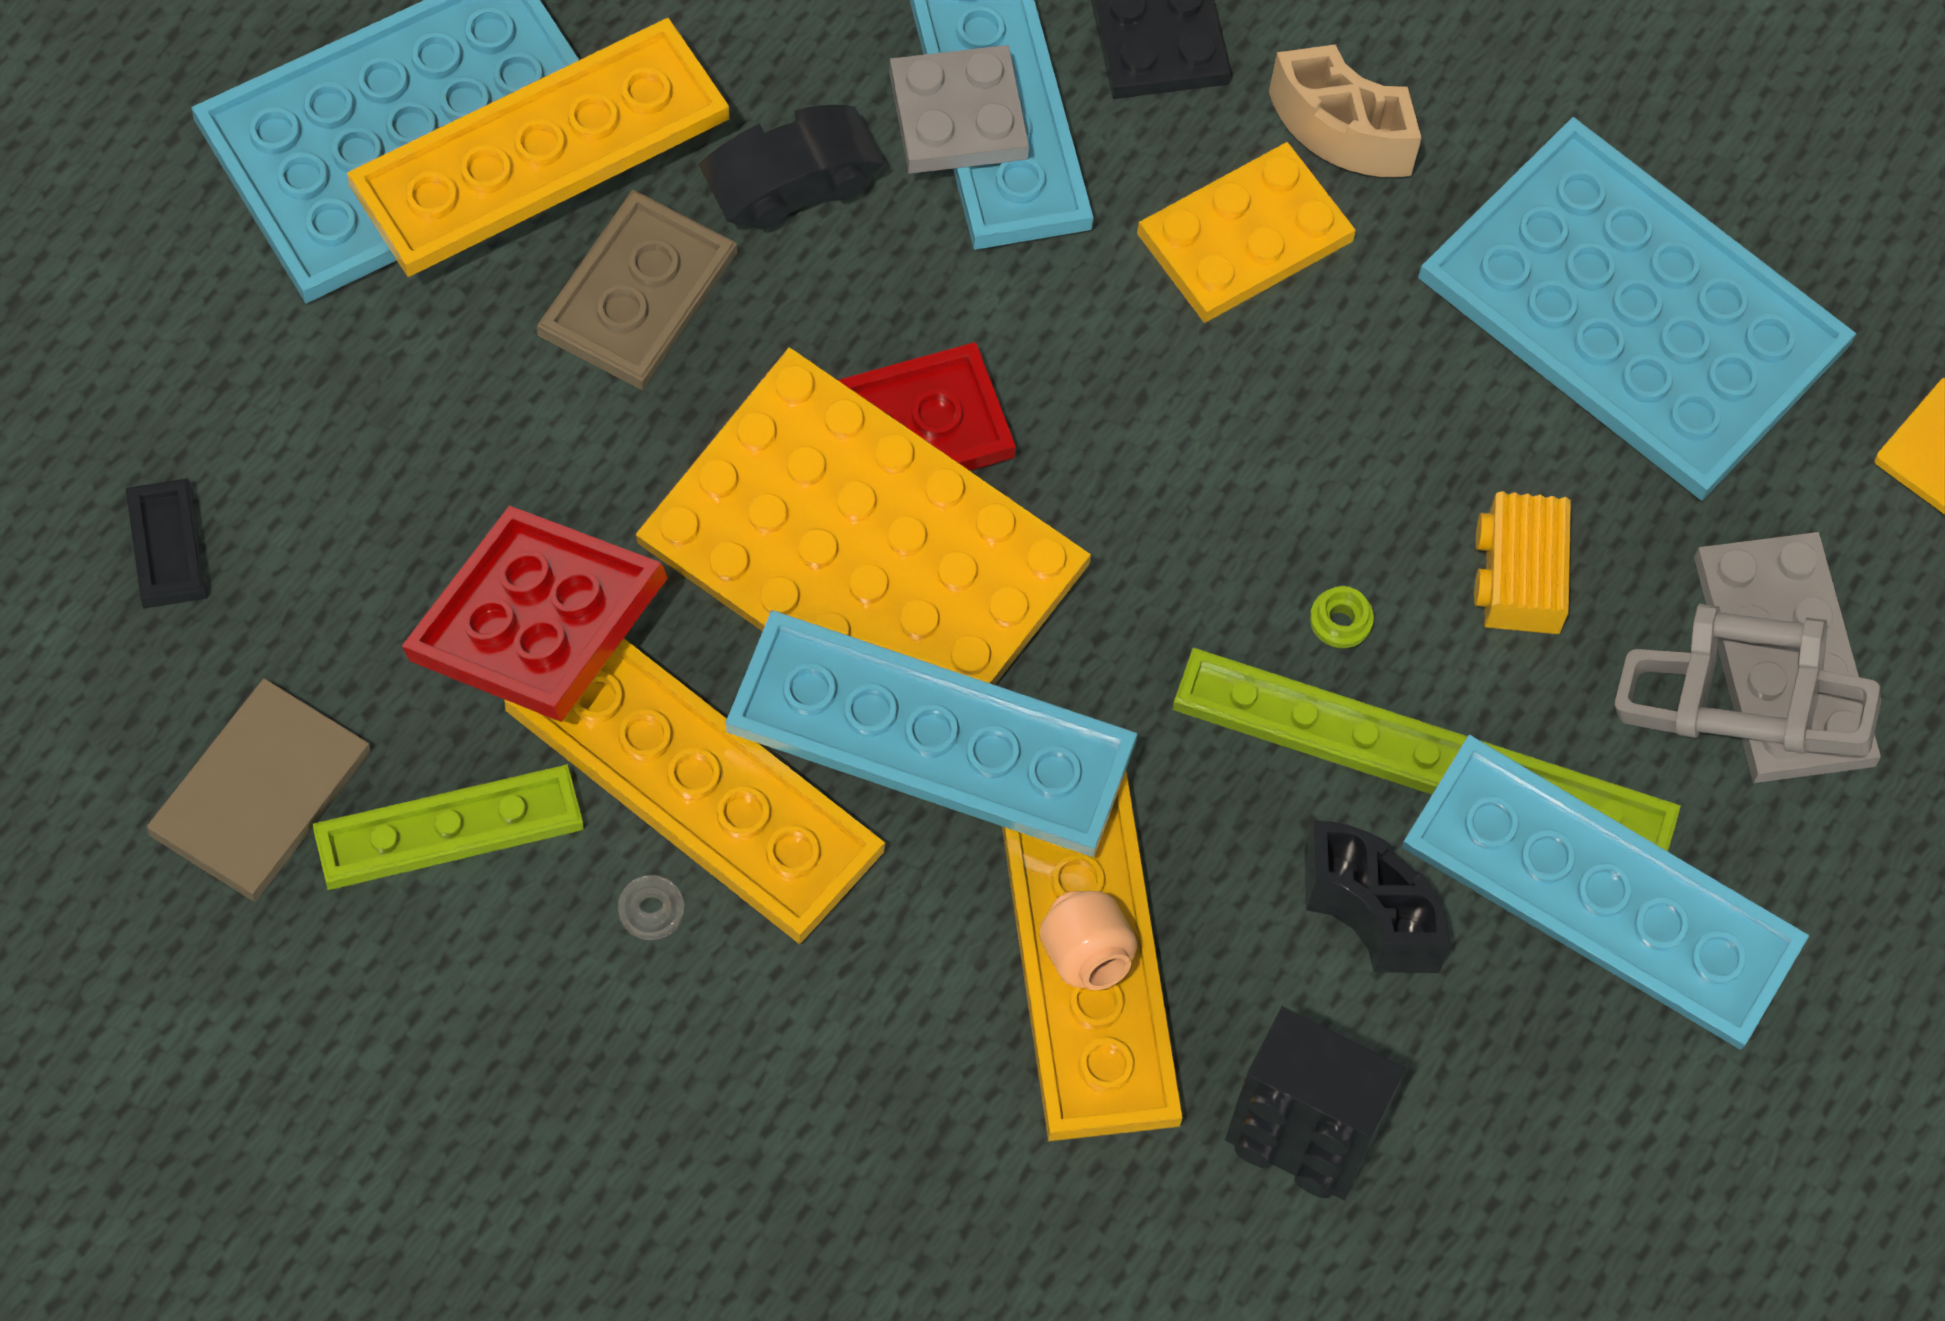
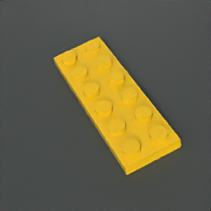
[347,18,729,277]
[504,638,885,944]
[1002,772,1182,1141]

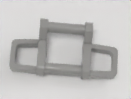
[1615,604,1881,756]

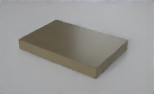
[537,189,737,391]
[146,678,371,902]

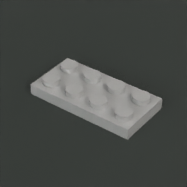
[1694,532,1881,783]

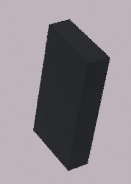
[125,478,207,609]

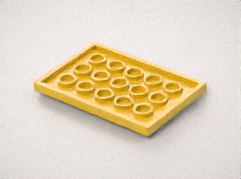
[635,347,1091,685]

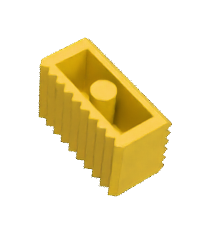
[1474,491,1571,634]

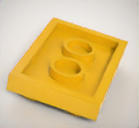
[1137,142,1356,323]

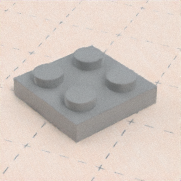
[889,45,1029,174]

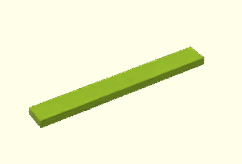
[1172,648,1681,852]

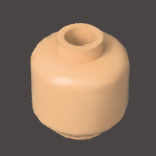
[1039,891,1138,990]

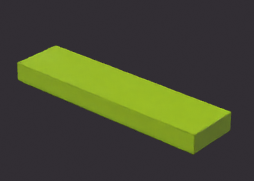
[312,764,583,890]

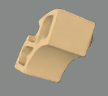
[1269,45,1421,177]

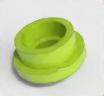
[1310,586,1374,648]

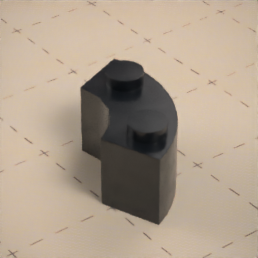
[698,105,885,229]
[1304,820,1450,973]

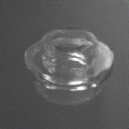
[618,875,684,940]

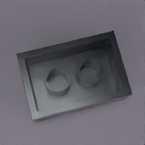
[1225,1006,1406,1201]

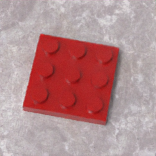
[402,506,668,722]

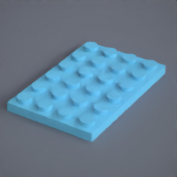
[191,0,579,304]
[1418,117,1856,501]

